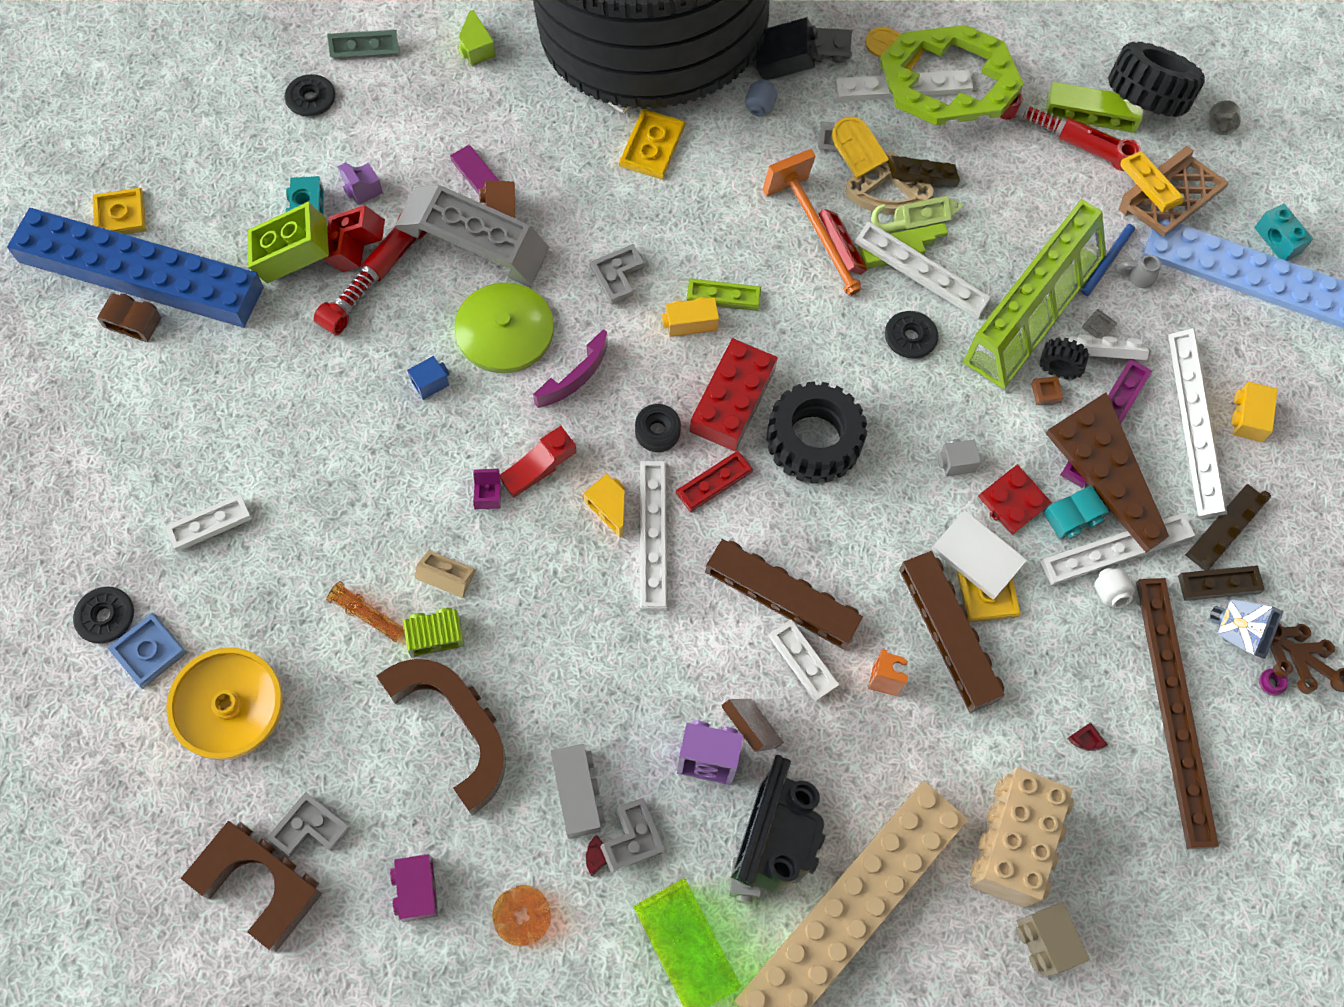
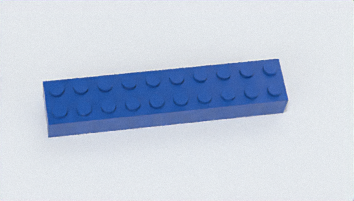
[7,207,264,328]

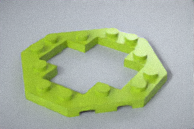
[879,25,1023,126]

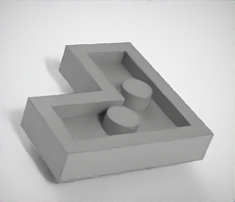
[590,244,644,305]
[267,792,351,857]
[601,798,665,873]

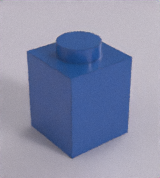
[407,356,450,400]

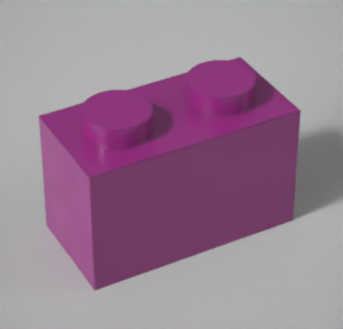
[390,854,438,922]

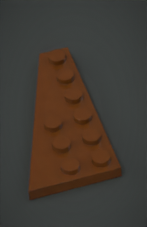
[1046,392,1169,553]

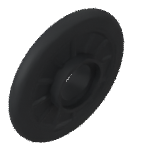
[284,74,335,117]
[885,311,938,359]
[73,586,134,644]

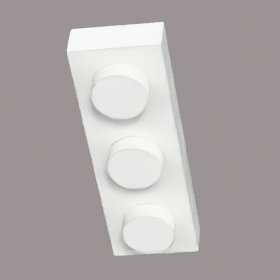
[1069,335,1149,360]
[165,494,252,552]
[768,620,839,702]

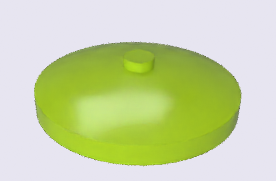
[454,282,554,373]

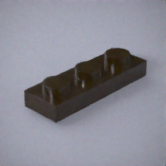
[888,155,960,187]
[1178,565,1265,601]

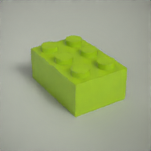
[247,202,329,283]

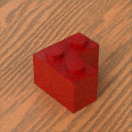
[322,205,385,272]

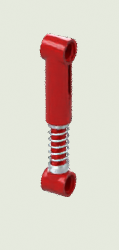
[1000,93,1141,171]
[313,210,427,336]

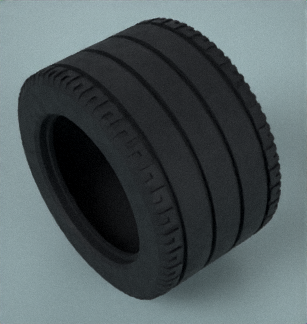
[533,0,769,109]

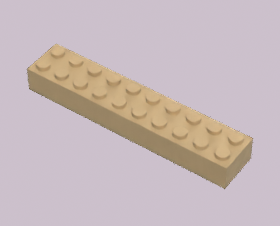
[732,780,969,1007]

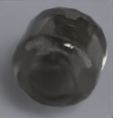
[1209,100,1241,135]

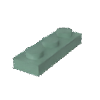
[327,29,399,58]

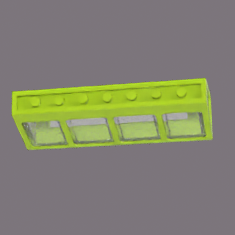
[962,198,1106,390]

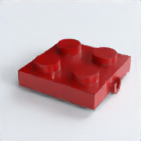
[978,464,1052,535]

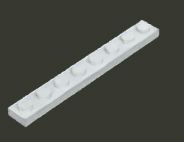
[1168,328,1227,519]

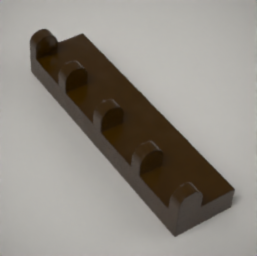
[1185,483,1271,570]

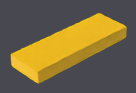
[1120,151,1184,213]

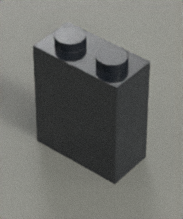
[755,17,818,80]

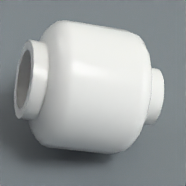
[1094,568,1135,609]

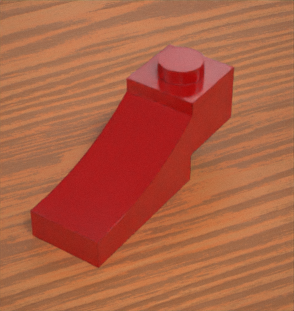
[500,426,577,498]

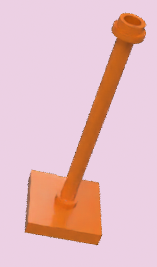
[762,149,862,296]

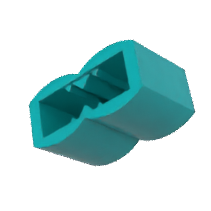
[1043,486,1109,540]

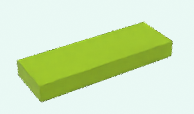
[686,278,761,311]

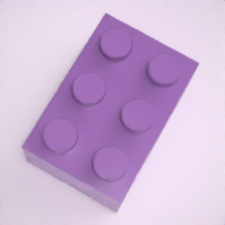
[677,720,744,785]

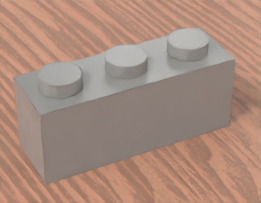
[551,743,605,839]

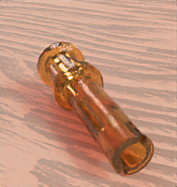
[326,581,404,642]

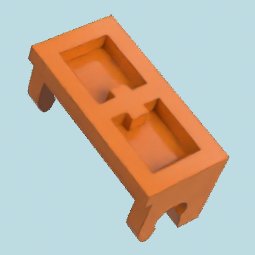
[868,649,908,697]

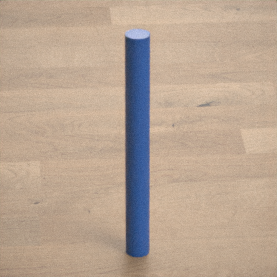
[1081,224,1135,297]

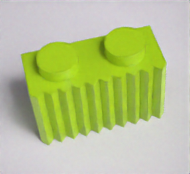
[403,607,465,657]

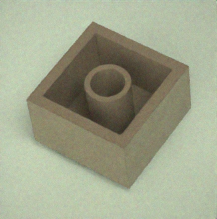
[1016,902,1090,977]

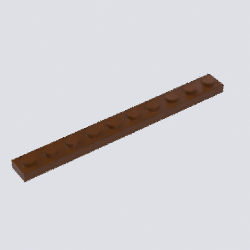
[1136,578,1219,850]

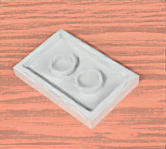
[931,510,1027,600]

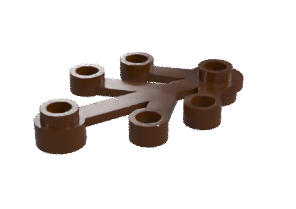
[1270,623,1344,694]

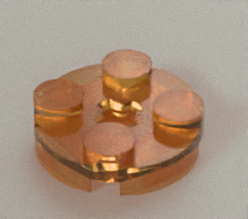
[492,885,551,947]

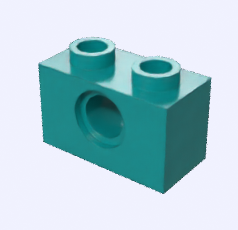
[286,176,324,216]
[1254,203,1313,261]

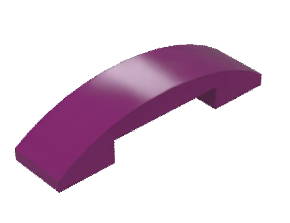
[533,329,608,408]

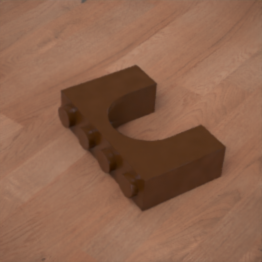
[180,820,323,952]

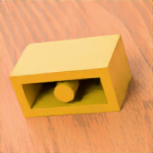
[1230,381,1278,442]

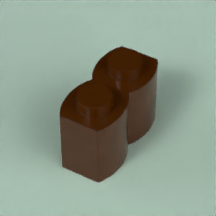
[97,293,162,342]

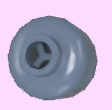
[745,79,778,116]

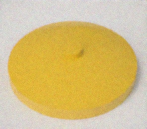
[166,647,283,760]

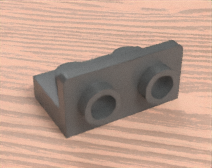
[815,28,852,63]

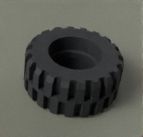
[1108,41,1205,117]
[766,381,867,484]

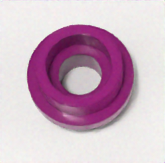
[1259,669,1288,696]

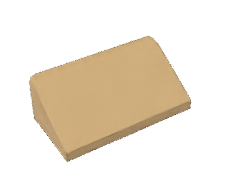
[415,550,476,598]

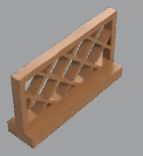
[1119,146,1229,237]

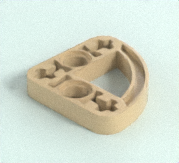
[845,152,934,215]

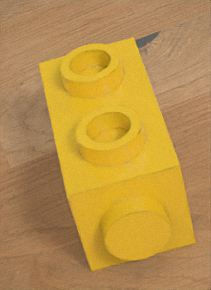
[662,297,719,337]

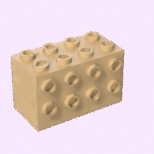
[969,767,1074,908]

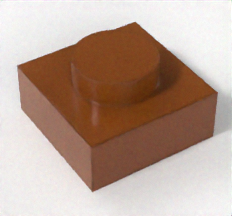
[1031,376,1064,405]

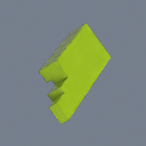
[858,223,948,269]

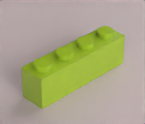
[1045,82,1143,133]

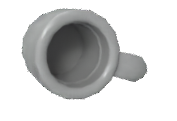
[1116,255,1161,288]

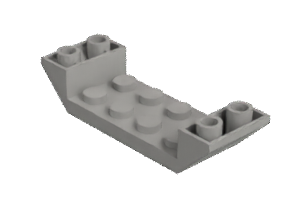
[395,185,549,288]

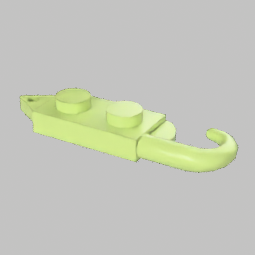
[871,196,963,233]

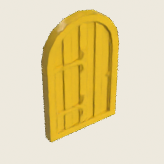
[865,27,925,71]
[832,116,889,179]

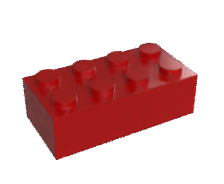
[689,338,778,452]

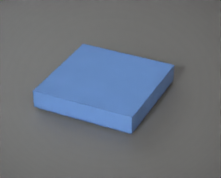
[108,612,187,689]

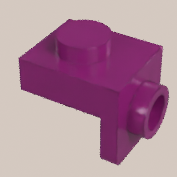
[473,468,501,510]

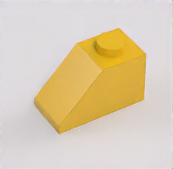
[584,473,625,537]

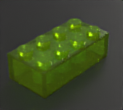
[633,878,742,1007]

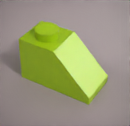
[458,9,495,66]

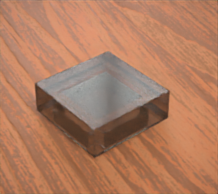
[1082,309,1117,339]

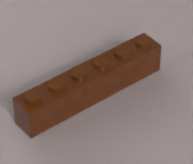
[705,539,863,651]
[899,551,1005,713]

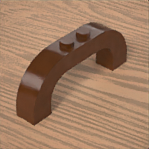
[376,659,506,816]

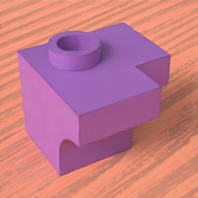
[338,162,383,205]

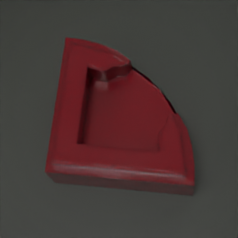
[1067,722,1108,751]
[586,835,607,877]

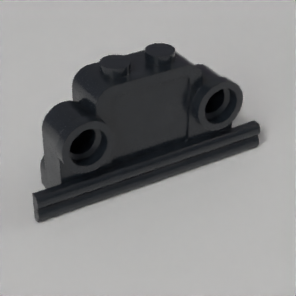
[731,754,826,893]

